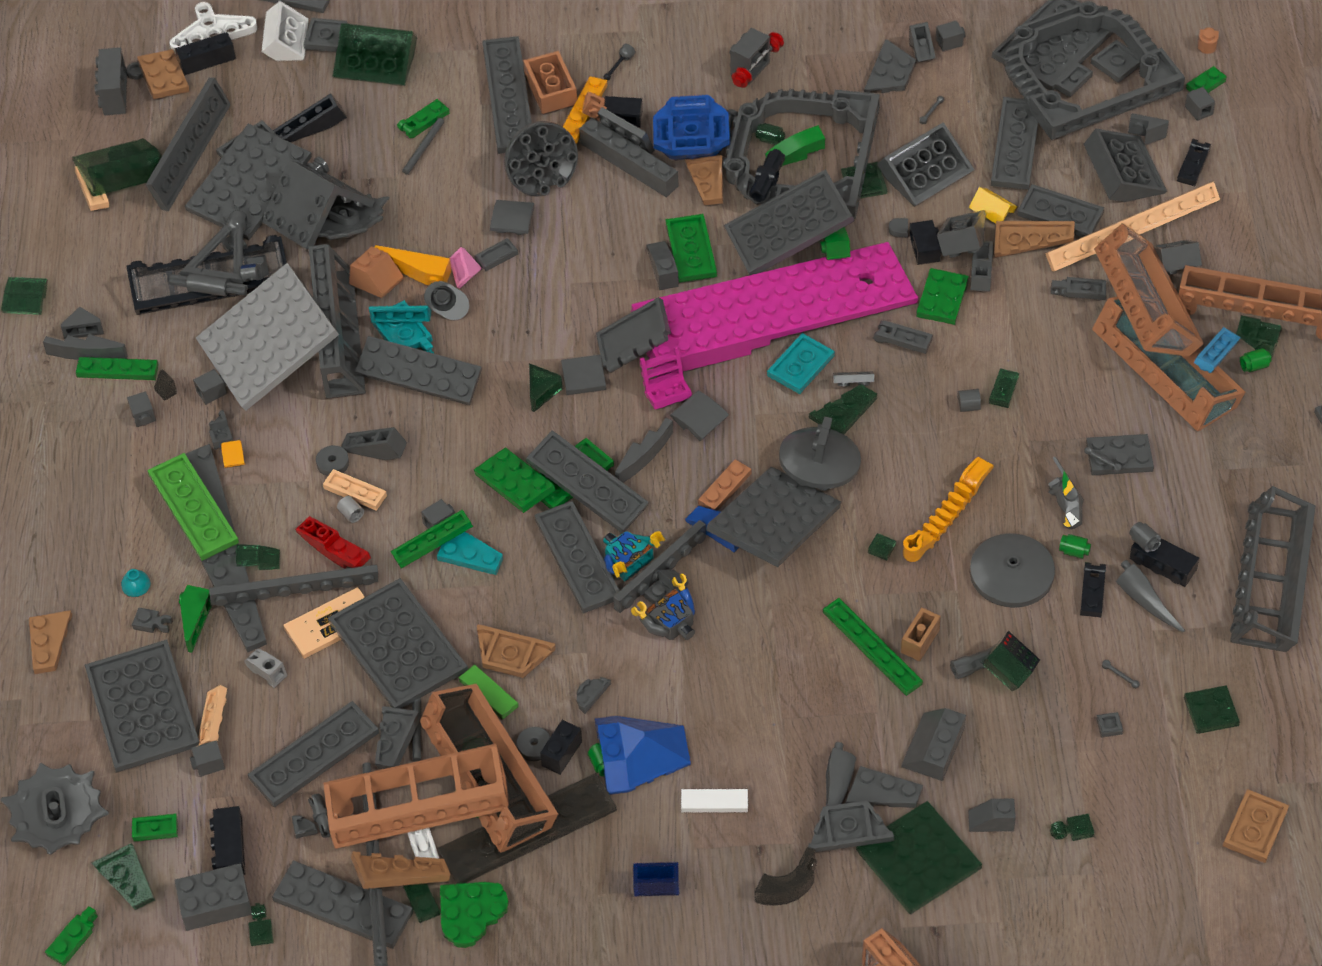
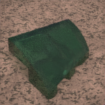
[1236,315,1282,358]

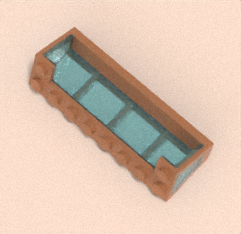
[1092,291,1246,431]

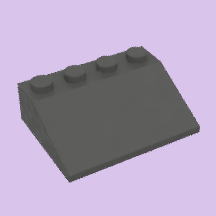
[877,122,974,207]
[1084,128,1167,202]

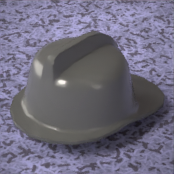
[424,281,469,320]

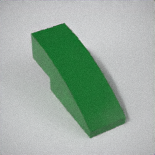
[765,125,825,166]

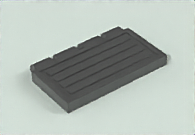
[596,297,671,373]

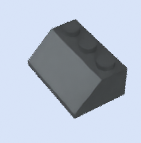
[901,708,966,781]

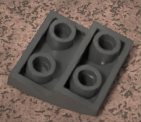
[490,200,534,235]
[670,390,729,441]

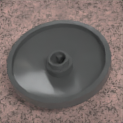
[970,533,1055,608]

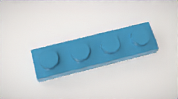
[1194,327,1241,373]

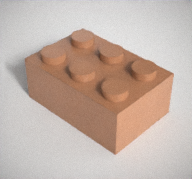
[523,51,577,114]

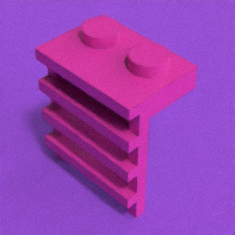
[640,346,692,410]

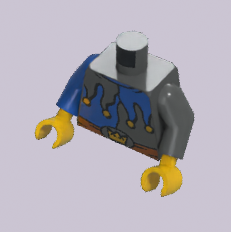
[631,573,695,640]

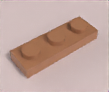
[698,459,752,511]

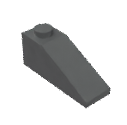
[646,241,679,290]
[341,427,407,460]

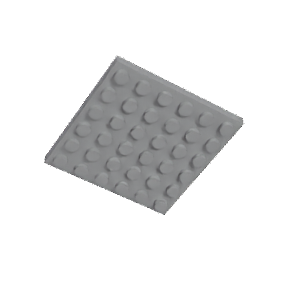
[196,263,339,411]

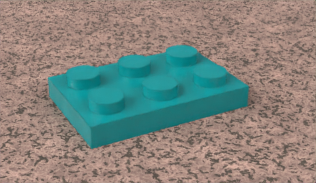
[767,333,835,394]

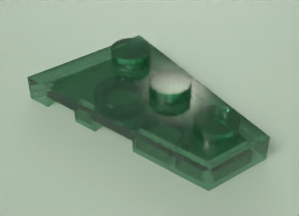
[809,385,877,434]

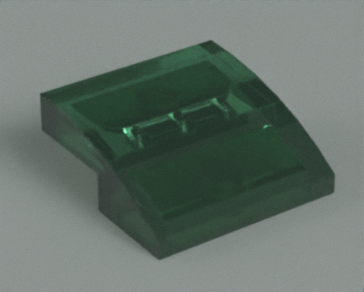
[1,277,48,315]

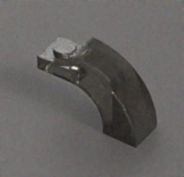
[755,847,817,906]

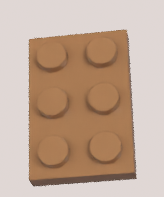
[137,49,189,99]
[1223,789,1289,863]

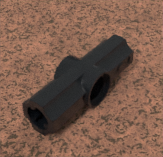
[749,149,785,203]

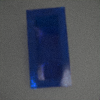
[633,862,679,896]

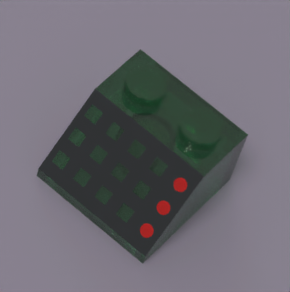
[980,631,1040,691]

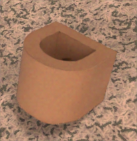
[1198,27,1219,54]

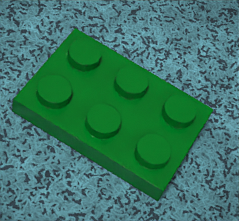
[916,268,969,325]

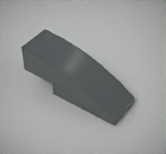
[970,241,993,292]

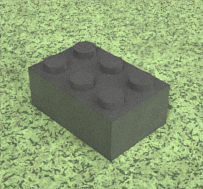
[94,47,127,115]
[174,863,253,931]

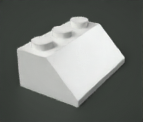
[261,1,309,61]

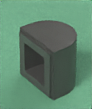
[957,389,981,412]

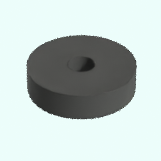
[316,445,349,476]
[517,727,551,761]

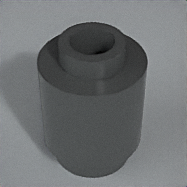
[1129,522,1161,552]

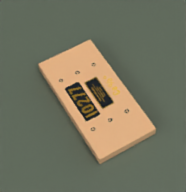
[283,587,365,659]

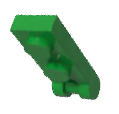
[397,99,450,139]

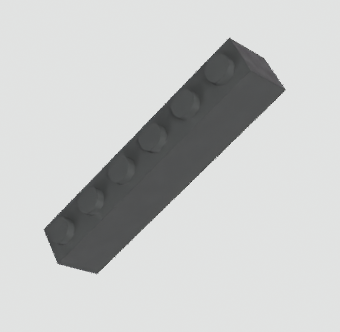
[579,118,679,197]

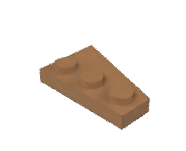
[685,155,723,205]
[29,610,72,674]

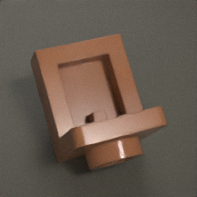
[582,92,607,120]

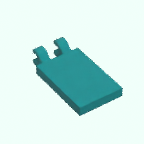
[370,300,435,354]

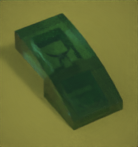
[236,544,280,570]

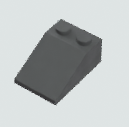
[937,210,986,258]

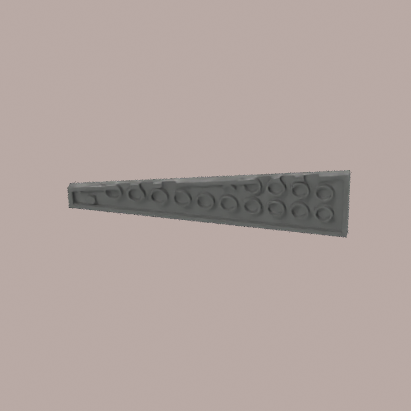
[154,444,267,652]

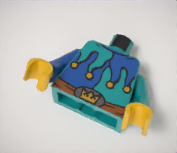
[603,531,665,582]

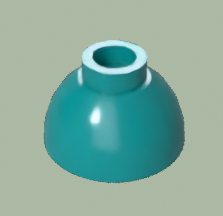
[121,569,151,597]

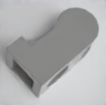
[245,648,287,688]

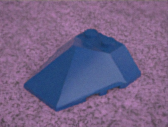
[595,716,691,795]

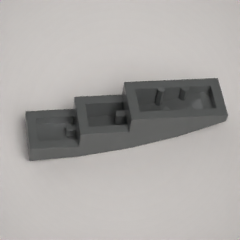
[43,334,128,360]
[615,418,673,483]

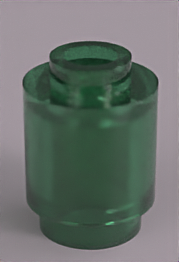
[756,123,785,145]

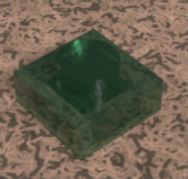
[868,533,896,561]

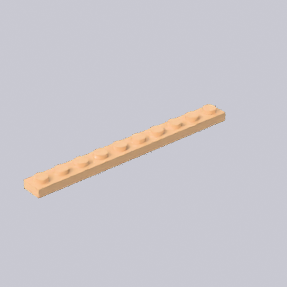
[1045,182,1220,271]

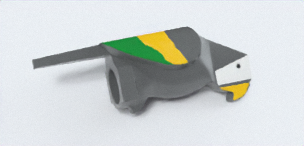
[1048,457,1084,529]

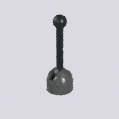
[604,44,635,81]

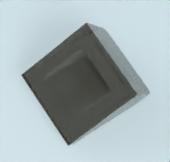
[154,369,177,400]

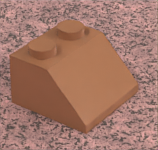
[349,246,403,298]

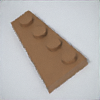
[994,221,1075,258]

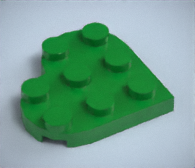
[440,882,509,948]

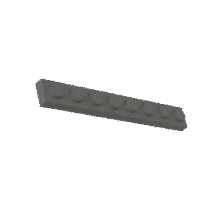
[209,564,378,606]

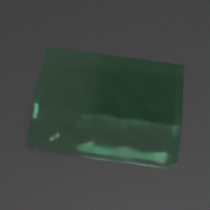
[332,23,417,86]
[72,138,162,197]

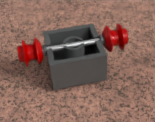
[729,27,784,88]

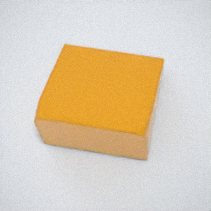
[221,440,245,468]

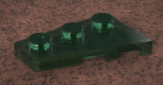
[92,843,155,910]

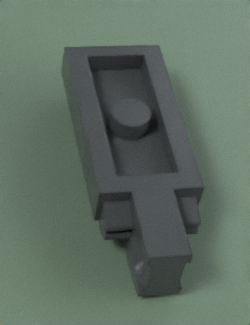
[1051,277,1106,300]

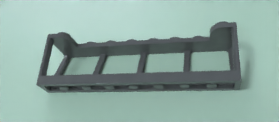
[308,244,366,398]
[1230,486,1316,652]

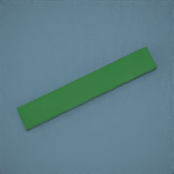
[823,598,923,696]

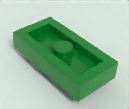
[1186,66,1227,93]
[132,814,178,842]

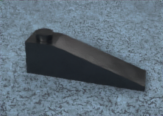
[273,93,347,143]

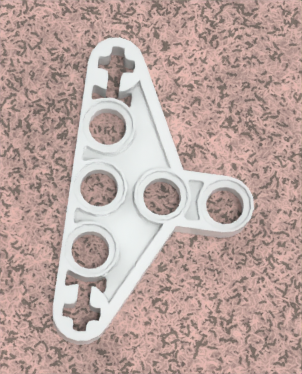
[170,2,257,54]

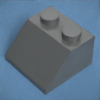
[1153,240,1202,275]

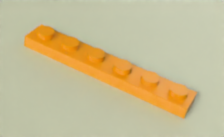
[563,76,607,144]

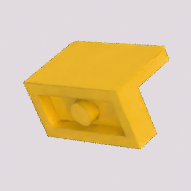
[969,187,1018,223]

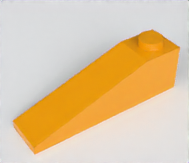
[374,245,451,286]

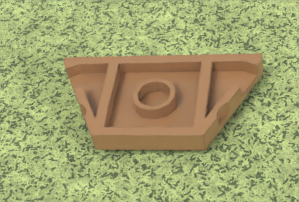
[477,624,556,678]

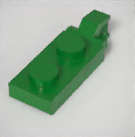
[45,906,98,966]

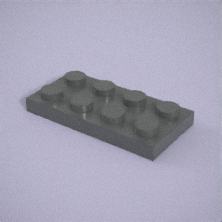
[1017,184,1104,237]

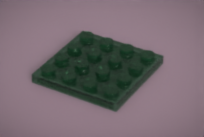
[856,801,982,915]

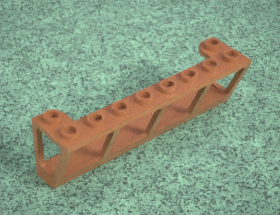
[1178,265,1322,340]
[324,743,509,849]

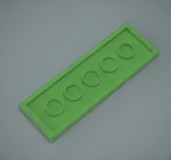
[147,453,239,561]

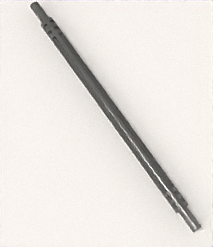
[362,762,388,966]

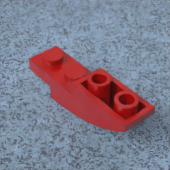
[295,516,371,569]

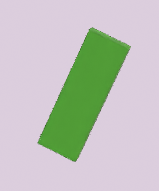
[459,664,519,720]

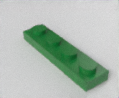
[76,357,159,380]
[390,509,473,569]

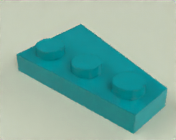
[437,532,503,575]

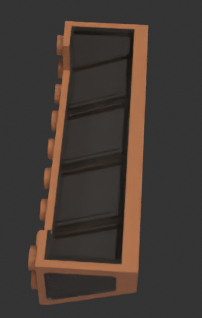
[420,684,558,853]

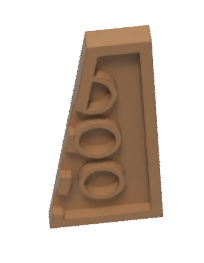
[351,851,451,889]

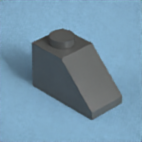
[968,798,1016,832]

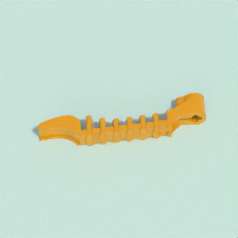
[903,457,994,562]

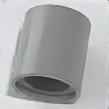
[337,496,364,523]

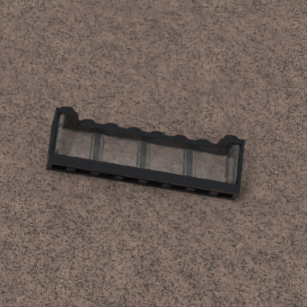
[126,235,287,315]

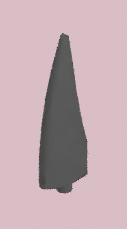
[1116,560,1185,632]
[826,742,856,806]

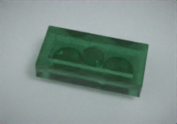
[989,368,1019,408]
[402,883,440,923]

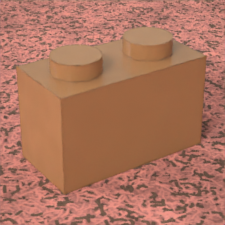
[901,607,941,661]

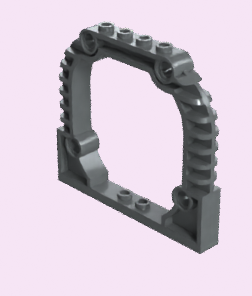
[1004,1,1185,140]
[723,89,880,219]

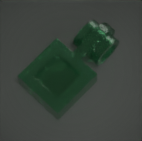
[1050,814,1095,841]
[248,903,274,947]

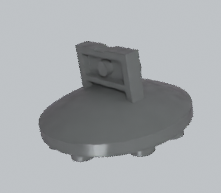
[504,121,578,197]
[779,416,861,491]

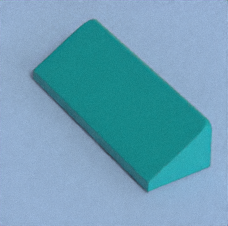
[369,306,432,322]

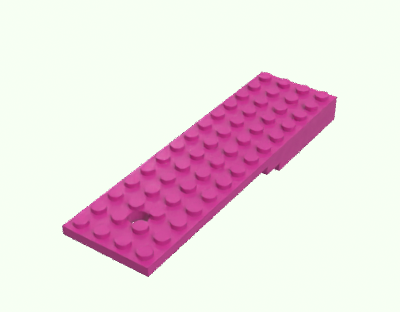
[631,242,918,377]

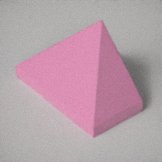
[450,247,482,289]

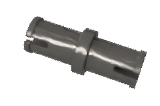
[308,794,331,838]

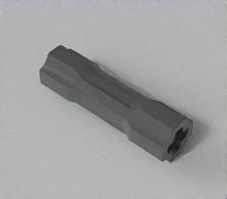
[950,643,1016,679]

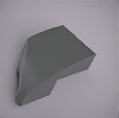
[209,410,233,449]

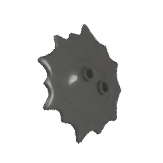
[318,188,390,240]
[0,763,109,855]

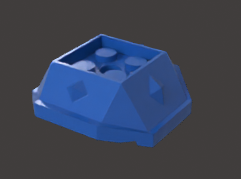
[653,95,730,160]

